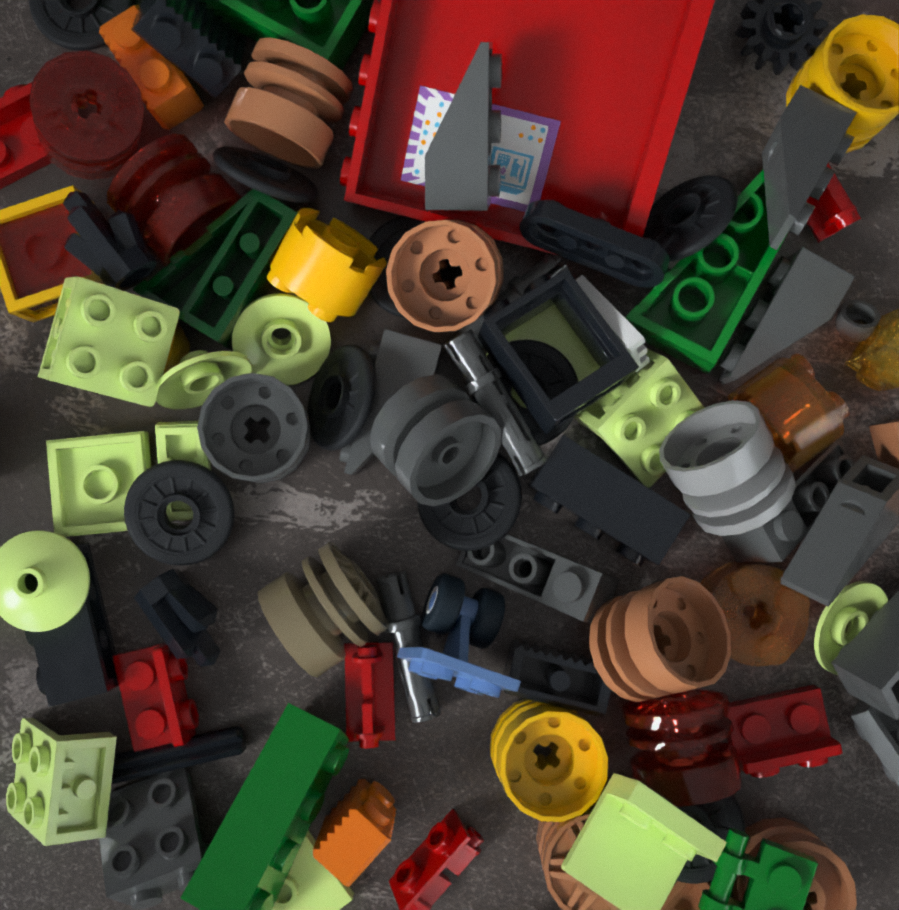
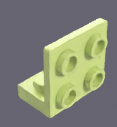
[38,276,180,407]
[574,348,705,488]
[6,718,117,846]
[562,773,727,910]

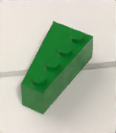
[625,170,788,375]
[180,703,349,910]

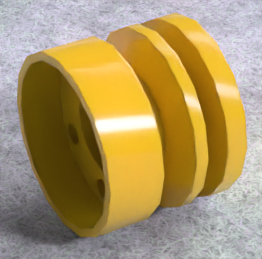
[786,14,899,153]
[490,699,608,822]

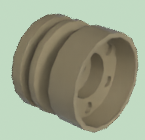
[258,541,389,678]

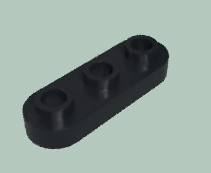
[519,199,670,288]

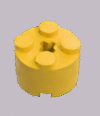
[267,208,387,323]

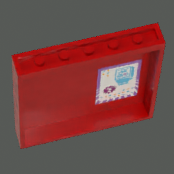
[340,0,715,255]

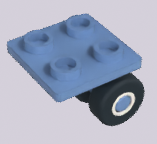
[397,573,521,698]

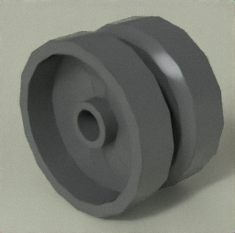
[370,374,501,506]

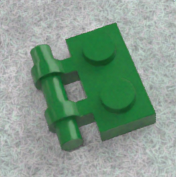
[698,828,818,910]

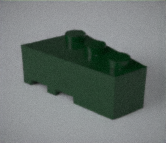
[132,189,297,351]

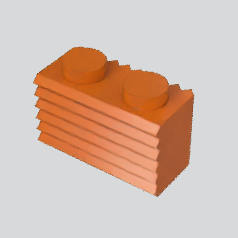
[99,5,204,130]
[313,779,397,887]

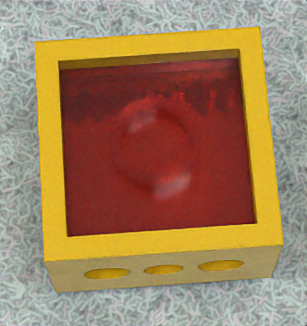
[0,185,105,323]

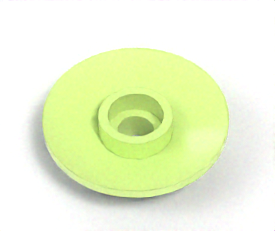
[232,293,331,386]
[156,350,252,409]
[0,530,90,632]
[814,581,888,675]

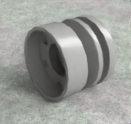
[659,400,796,536]

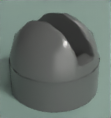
[835,300,880,343]

